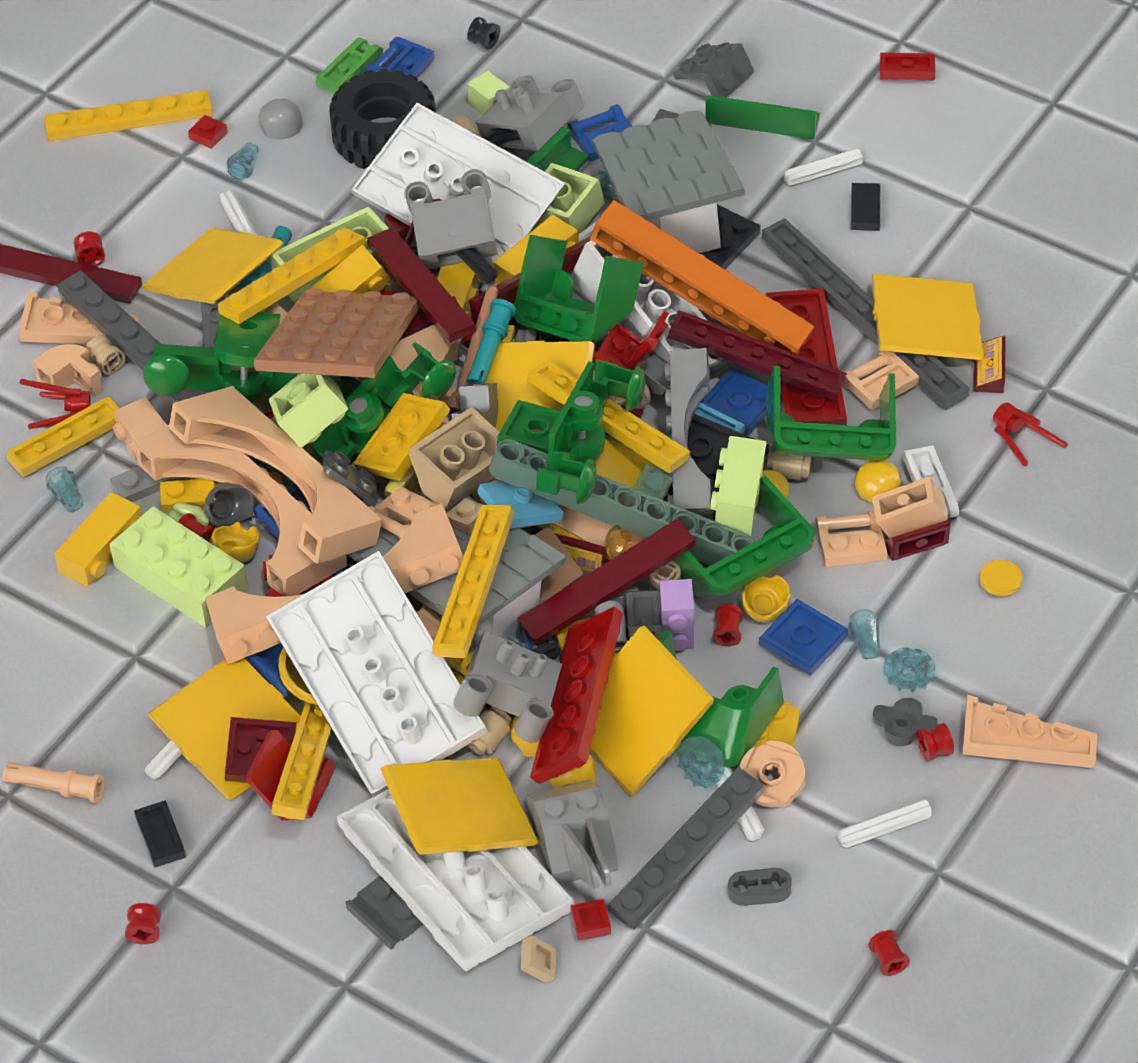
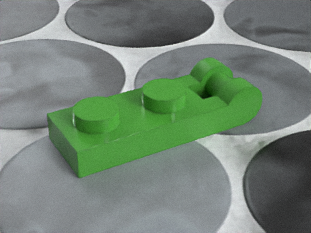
[316,37,383,93]

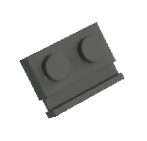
[345,876,424,950]

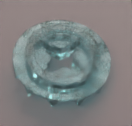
[884,648,935,693]
[676,736,725,789]

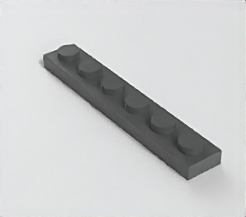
[608,767,765,930]

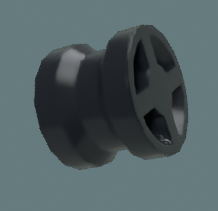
[467,17,500,50]

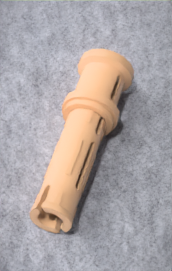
[3,762,105,804]

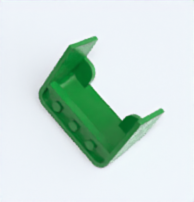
[514,235,644,343]
[766,366,896,461]
[672,475,815,597]
[658,630,784,768]

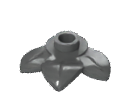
[873,698,938,746]

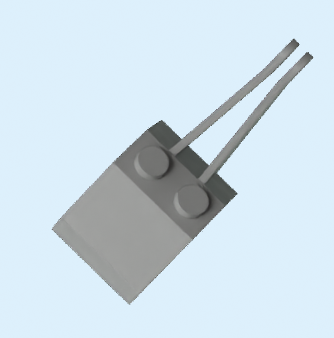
[527,780,618,889]

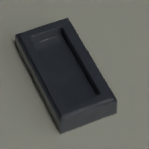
[851,183,880,231]
[134,800,186,868]

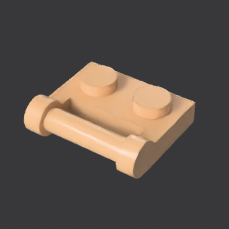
[842,351,919,410]
[369,486,446,539]
[815,510,887,567]

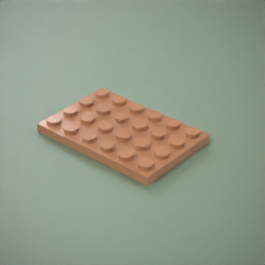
[254,288,420,378]

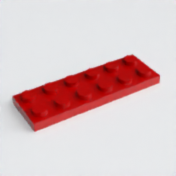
[765,288,847,425]
[530,606,624,784]

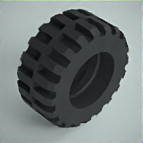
[329,69,436,169]

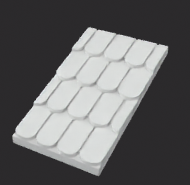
[351,103,565,267]
[266,551,488,797]
[337,759,574,972]

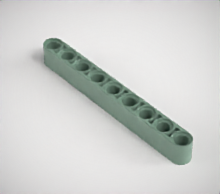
[489,439,755,565]

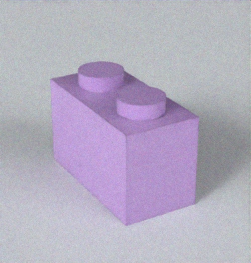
[660,579,694,651]

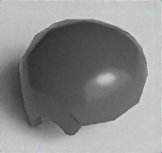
[204,483,255,527]

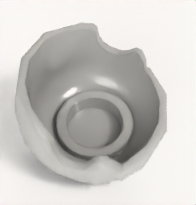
[259,99,303,139]

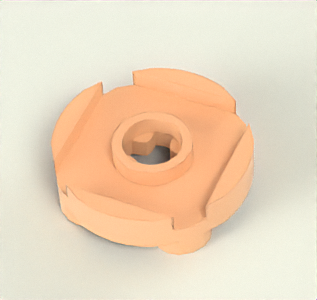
[740,741,806,808]

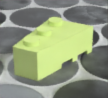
[710,436,767,536]

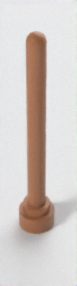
[446,285,498,416]

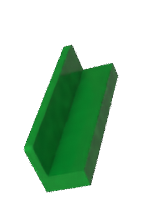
[705,95,820,139]
[526,126,588,172]

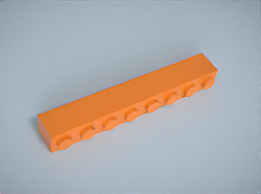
[589,200,815,354]

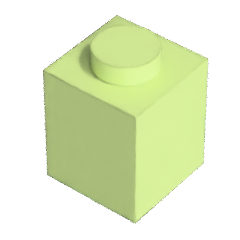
[467,71,510,115]

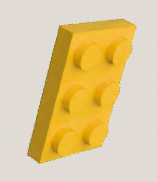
[353,393,450,481]

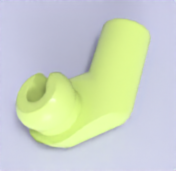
[169,502,215,528]

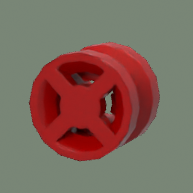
[73,231,106,266]
[917,723,954,761]
[125,903,161,944]

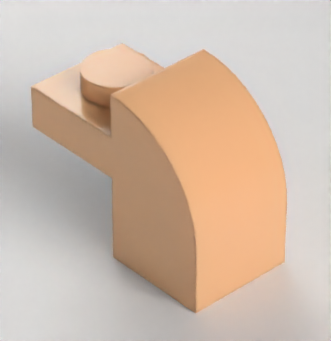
[33,344,103,397]

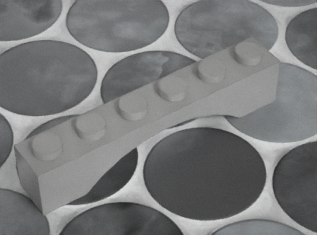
[665,348,714,521]

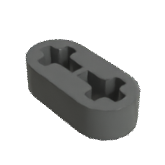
[728,868,792,906]

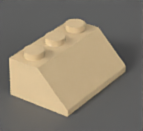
[408,407,500,511]

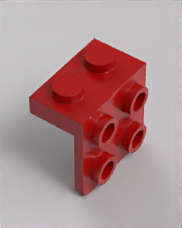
[592,310,669,370]
[246,730,336,821]

